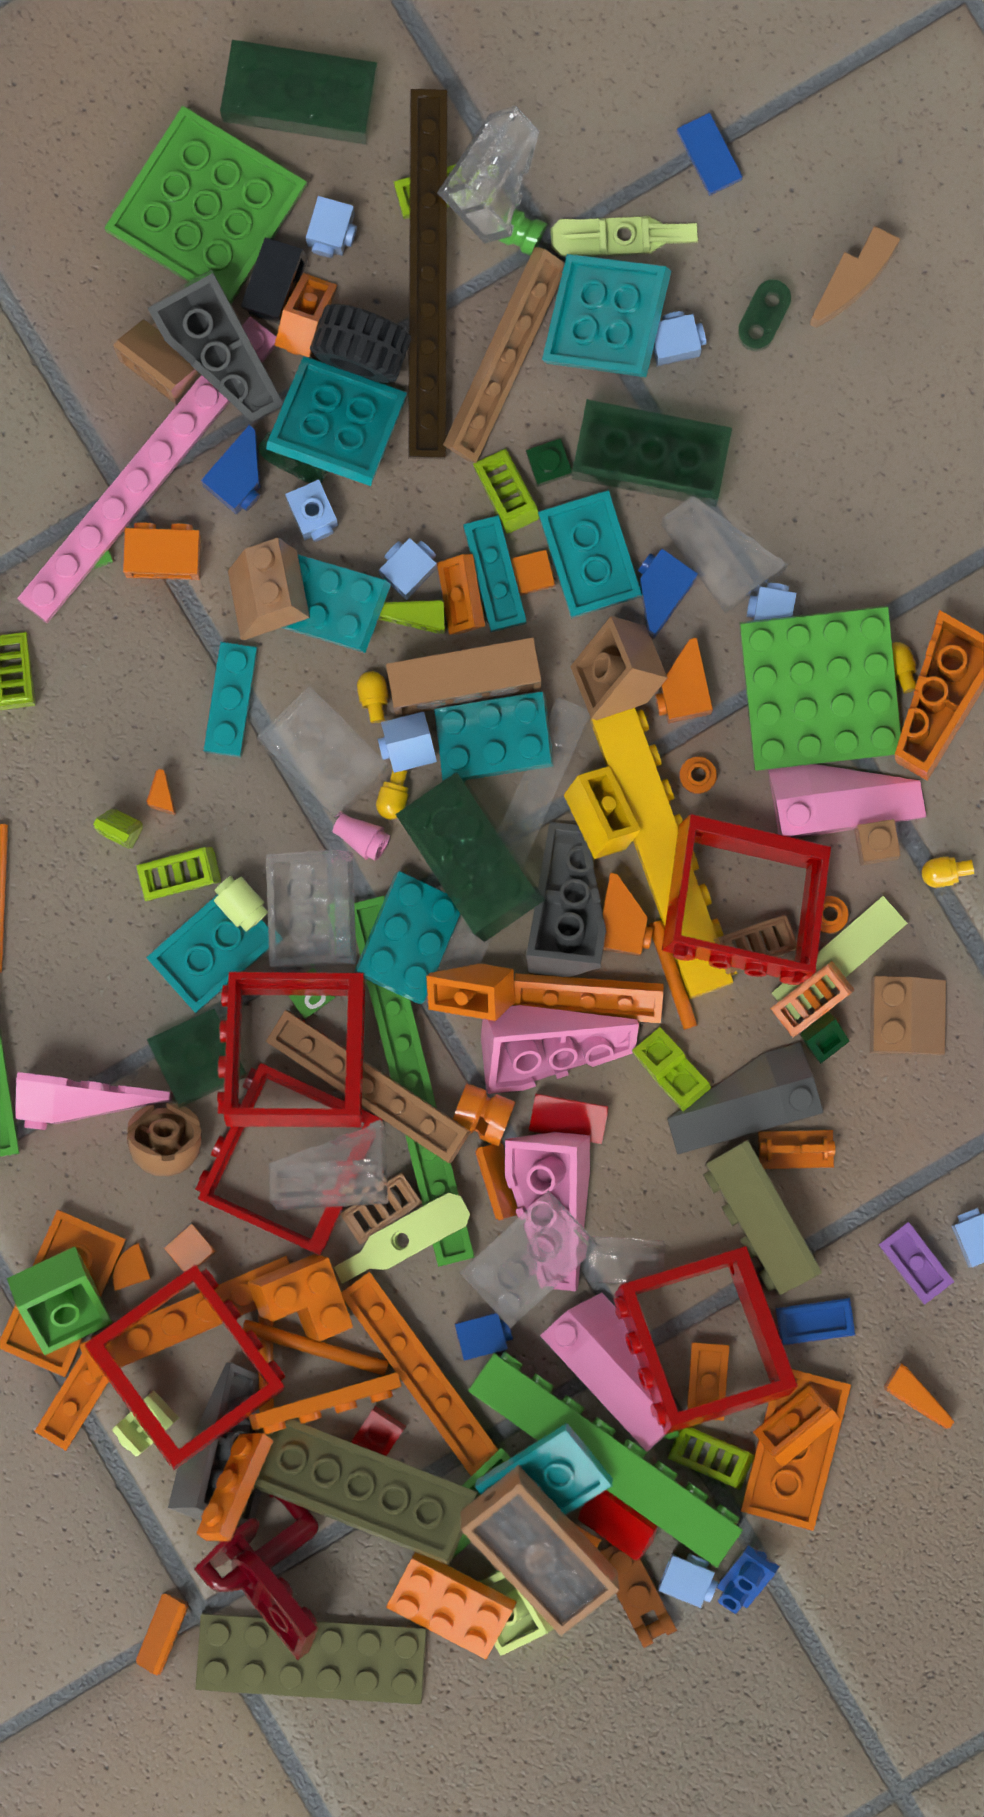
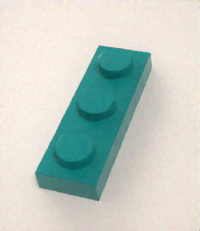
[463,515,527,633]
[204,642,258,758]

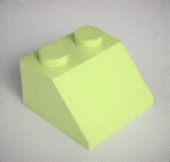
[479,1570,554,1656]

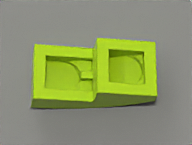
[632,1027,711,1112]

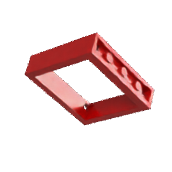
[662,814,831,985]
[217,972,366,1128]
[195,1063,384,1256]
[613,1246,798,1435]
[84,1264,286,1470]

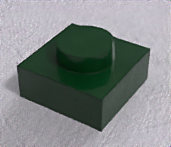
[526,438,572,487]
[799,1011,850,1064]

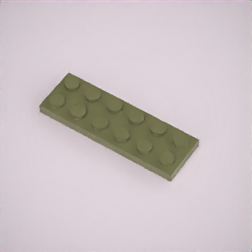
[253,1419,479,1565]
[195,1613,426,1705]

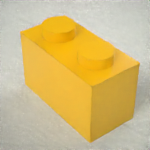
[564,766,641,859]

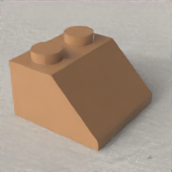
[113,319,201,405]
[228,538,310,640]
[570,616,667,720]
[870,976,946,1055]

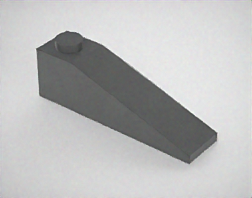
[148,270,283,422]
[526,822,606,977]
[168,1363,261,1528]

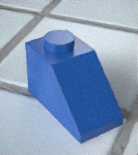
[201,425,261,515]
[638,549,698,639]

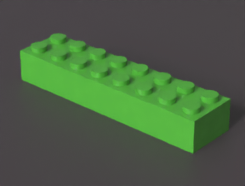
[468,1351,743,1568]

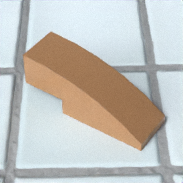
[810,226,900,328]

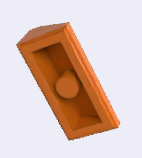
[475,1143,518,1221]
[753,1384,839,1467]
[136,1593,189,1676]

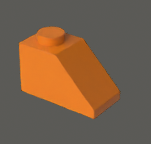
[274,273,338,357]
[655,638,713,724]
[603,873,653,957]
[426,963,515,1021]

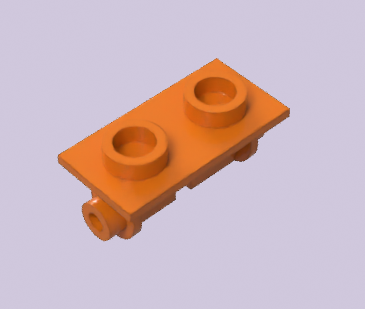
[758,1130,835,1169]

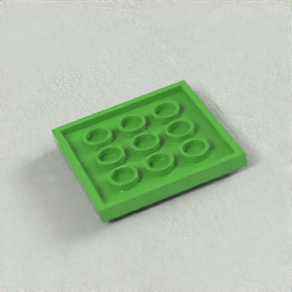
[104,106,307,304]
[739,606,901,771]

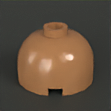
[127,1103,202,1177]

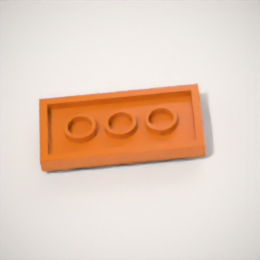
[0,1210,127,1377]
[740,1369,851,1531]

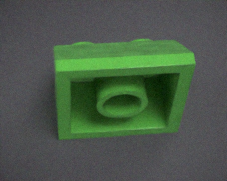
[7,1246,112,1355]

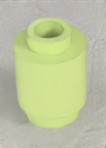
[214,876,268,932]

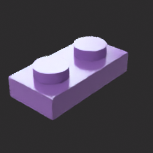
[878,1222,954,1305]

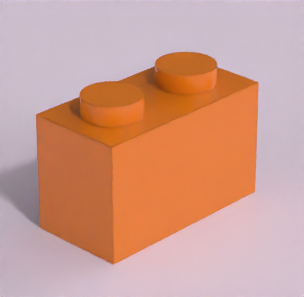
[123,522,201,580]

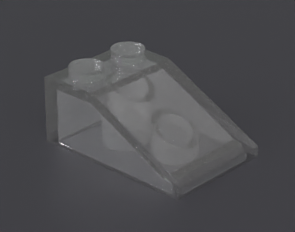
[460,1190,600,1328]

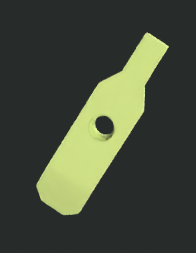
[551,216,698,256]
[334,1193,470,1284]

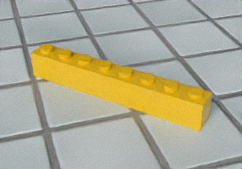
[590,707,737,999]

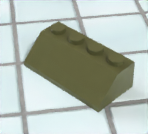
[703,1140,822,1295]

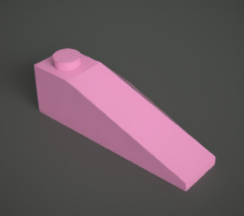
[768,764,926,839]
[481,1005,639,1094]
[15,1072,172,1130]
[505,1132,590,1291]
[540,1293,665,1452]

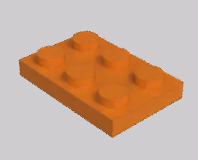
[386,1552,517,1660]

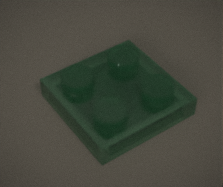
[147,1009,246,1108]

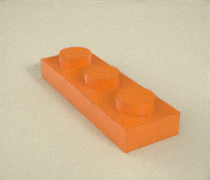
[34,1335,109,1451]
[196,1433,273,1541]

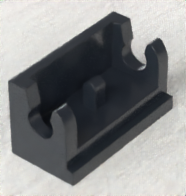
[241,237,308,325]

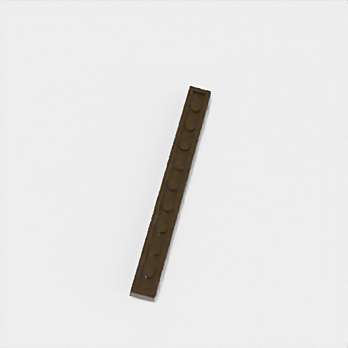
[408,89,447,459]

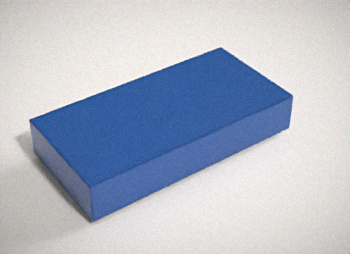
[677,113,743,196]
[775,1298,855,1345]

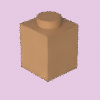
[854,819,901,866]

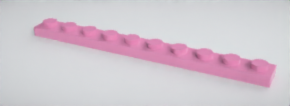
[17,317,276,623]

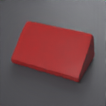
[529,1094,609,1144]
[578,1489,658,1561]

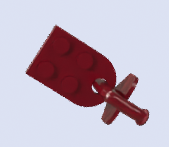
[194,1494,319,1661]

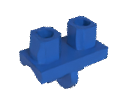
[716,1545,780,1614]

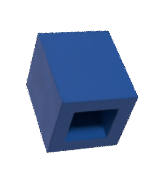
[455,1313,513,1361]

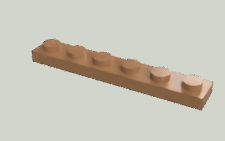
[443,247,565,463]
[266,1010,471,1163]

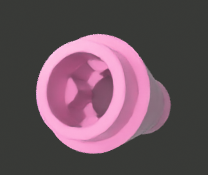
[332,813,390,861]

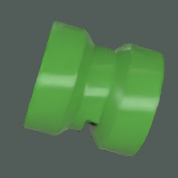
[498,208,547,256]

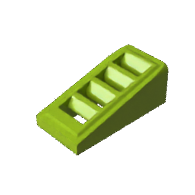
[473,448,539,534]
[378,600,445,634]
[0,632,36,710]
[93,809,143,849]
[136,847,221,901]
[668,1427,754,1490]

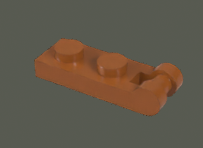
[599,1544,677,1648]

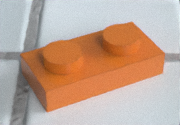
[437,554,485,635]
[687,1342,729,1421]

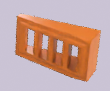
[770,961,855,1038]
[884,1363,954,1429]

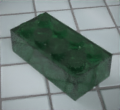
[220,39,378,145]
[572,399,732,507]
[395,772,545,942]

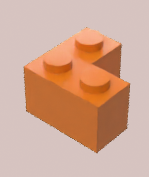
[248,1254,353,1342]

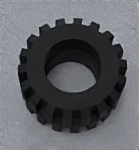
[310,304,412,383]

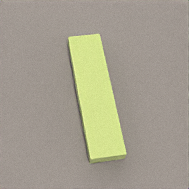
[771,896,908,1020]

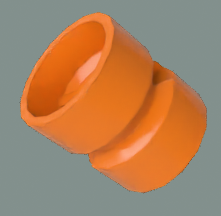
[453,1083,516,1146]

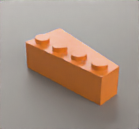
[895,610,984,781]

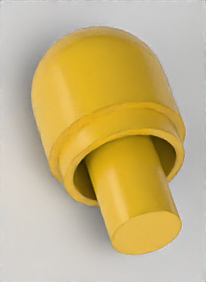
[892,642,917,693]
[357,671,389,723]
[376,770,409,820]
[921,856,974,888]

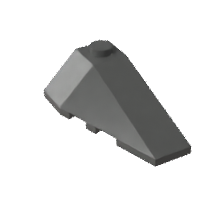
[667,1043,823,1155]

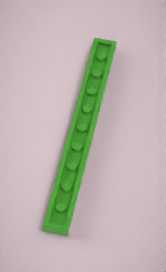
[348,896,475,1267]

